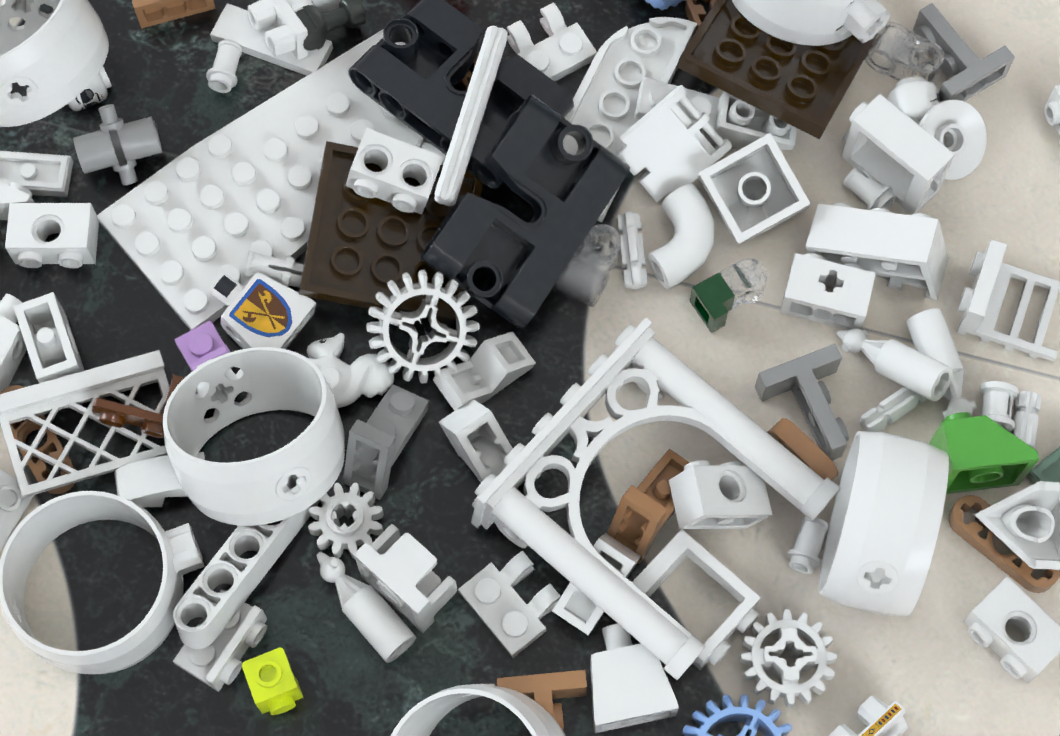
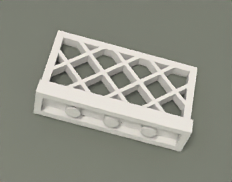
[0,350,170,498]

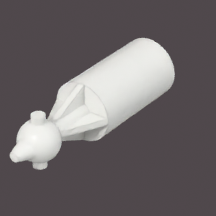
[906,308,977,418]
[837,328,953,401]
[317,552,416,663]

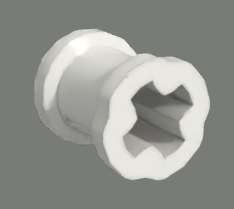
[980,381,1018,432]

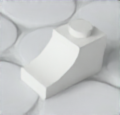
[439,399,513,483]
[552,533,641,635]

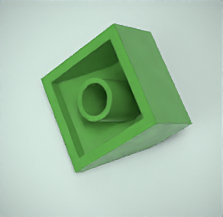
[929,412,1039,494]

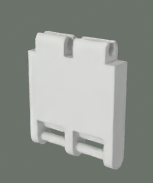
[615,85,733,202]

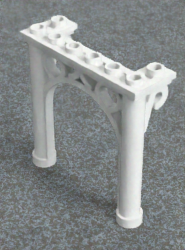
[471,318,840,680]

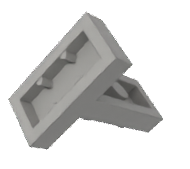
[913,3,1015,102]
[755,344,849,461]
[342,384,429,500]

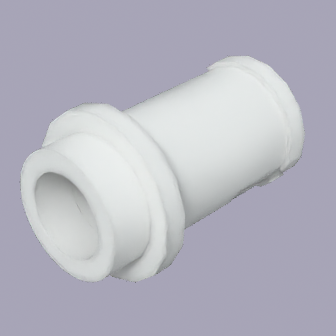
[206,40,243,93]
[843,165,896,210]
[787,516,829,574]

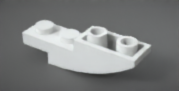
[634,77,797,150]

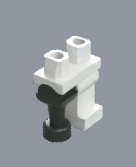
[248,0,366,60]

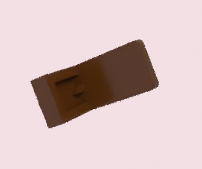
[92,374,185,438]

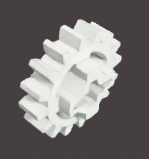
[739,609,837,708]

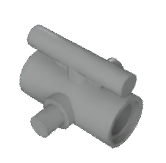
[73,104,163,185]

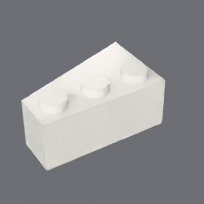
[806,203,949,301]

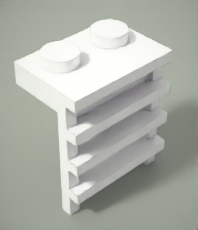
[957,239,1060,362]

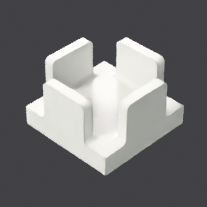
[354,524,457,634]

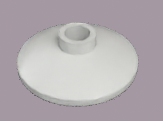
[919,100,987,180]

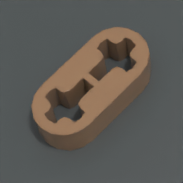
[767,418,838,480]

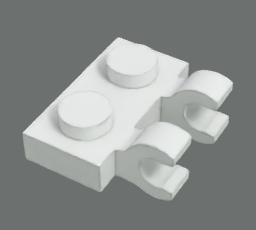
[507,3,597,81]
[458,551,561,658]

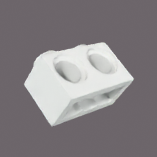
[345,127,444,214]

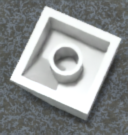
[699,132,811,244]

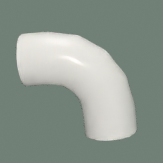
[648,184,715,289]

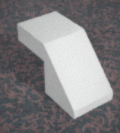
[433,332,536,411]

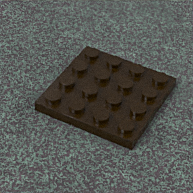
[676,0,879,140]
[299,141,483,326]

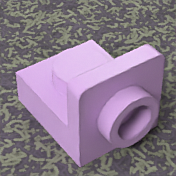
[174,320,232,371]

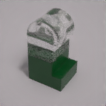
[690,258,768,333]

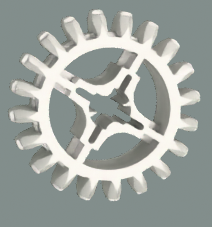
[366,270,480,383]

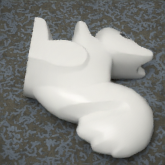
[307,333,394,408]

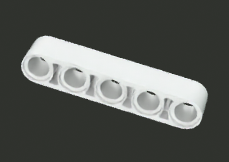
[173,474,320,649]

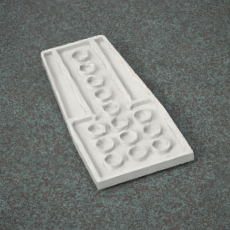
[96,29,429,330]

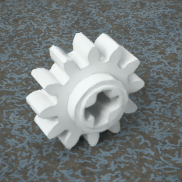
[308,483,384,559]

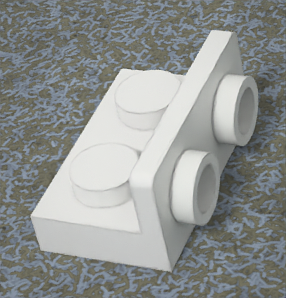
[173,588,267,692]

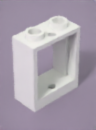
[841,94,955,215]
[632,529,761,670]

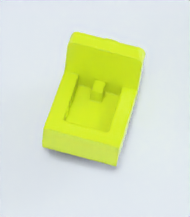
[242,648,304,715]

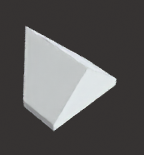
[974,481,1060,570]

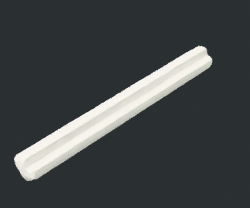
[434,25,508,206]

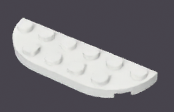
[563,17,697,222]

